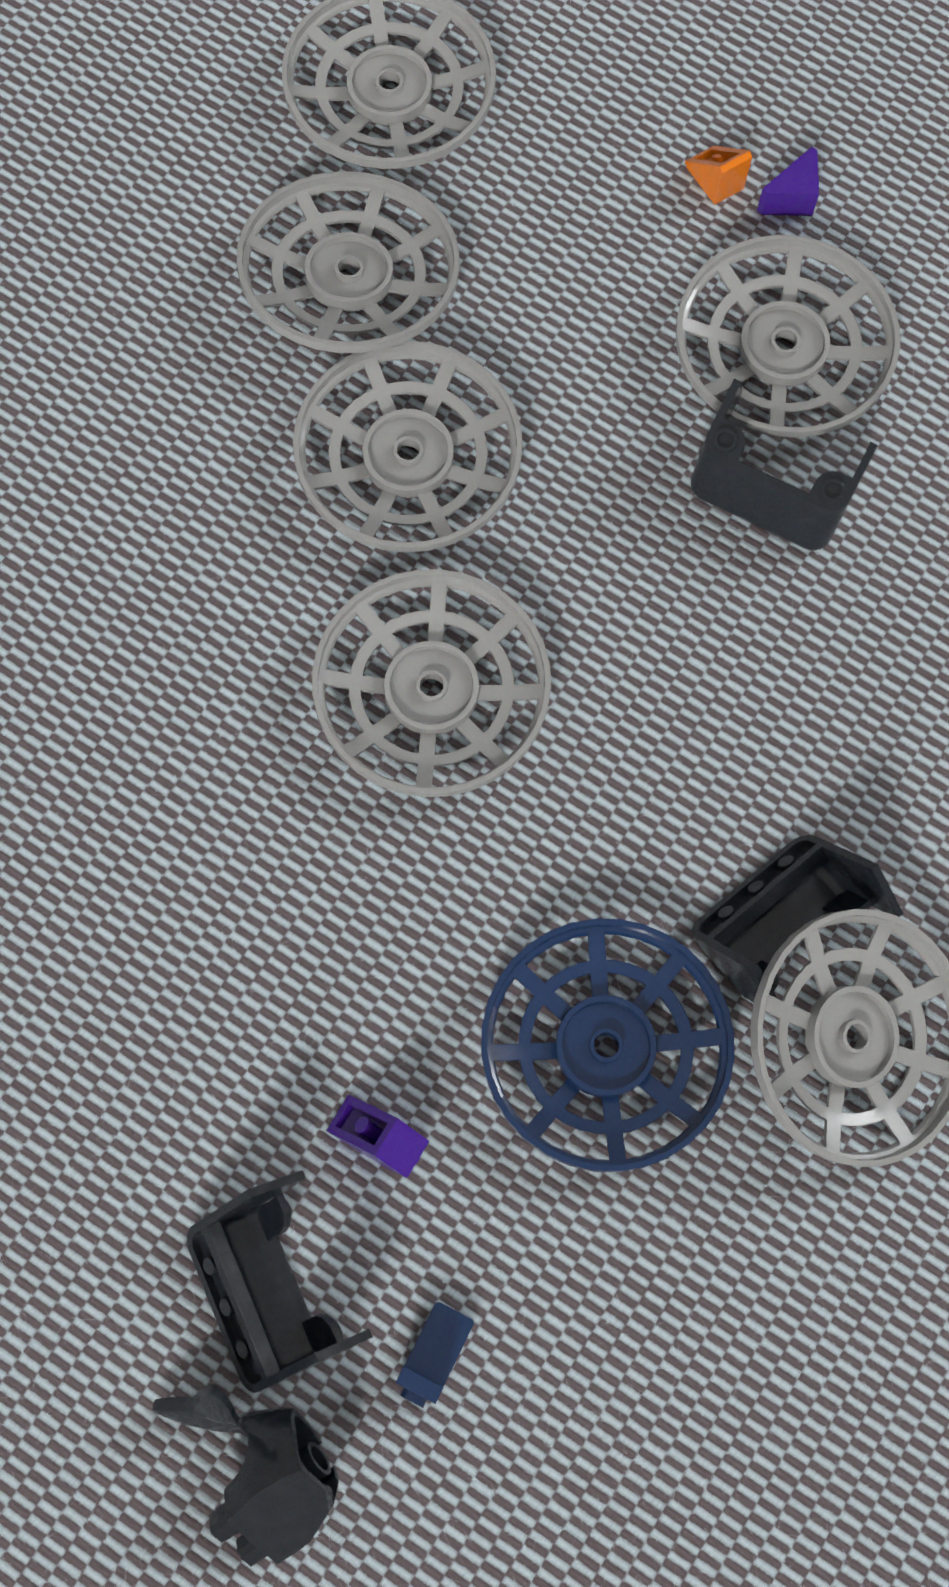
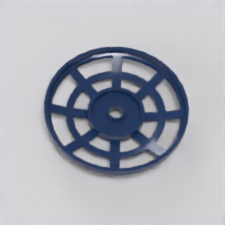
[481,918,735,1172]

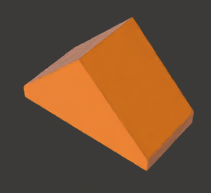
[685,146,752,205]

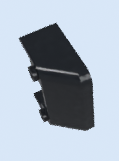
[691,379,878,551]
[692,835,904,1003]
[187,1170,373,1393]

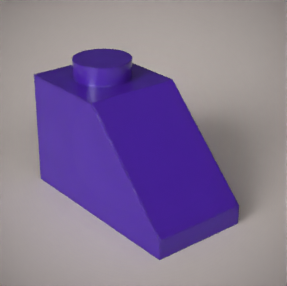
[326,1095,429,1178]

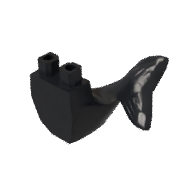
[152,1384,339,1567]

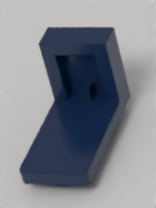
[395,1302,474,1408]

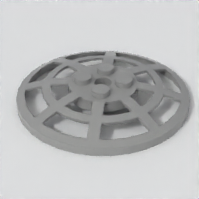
[282,0,496,169]
[237,171,460,353]
[676,235,900,438]
[293,341,523,552]
[312,569,551,797]
[751,909,949,1167]

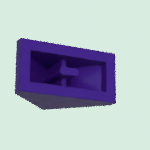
[757,146,819,216]

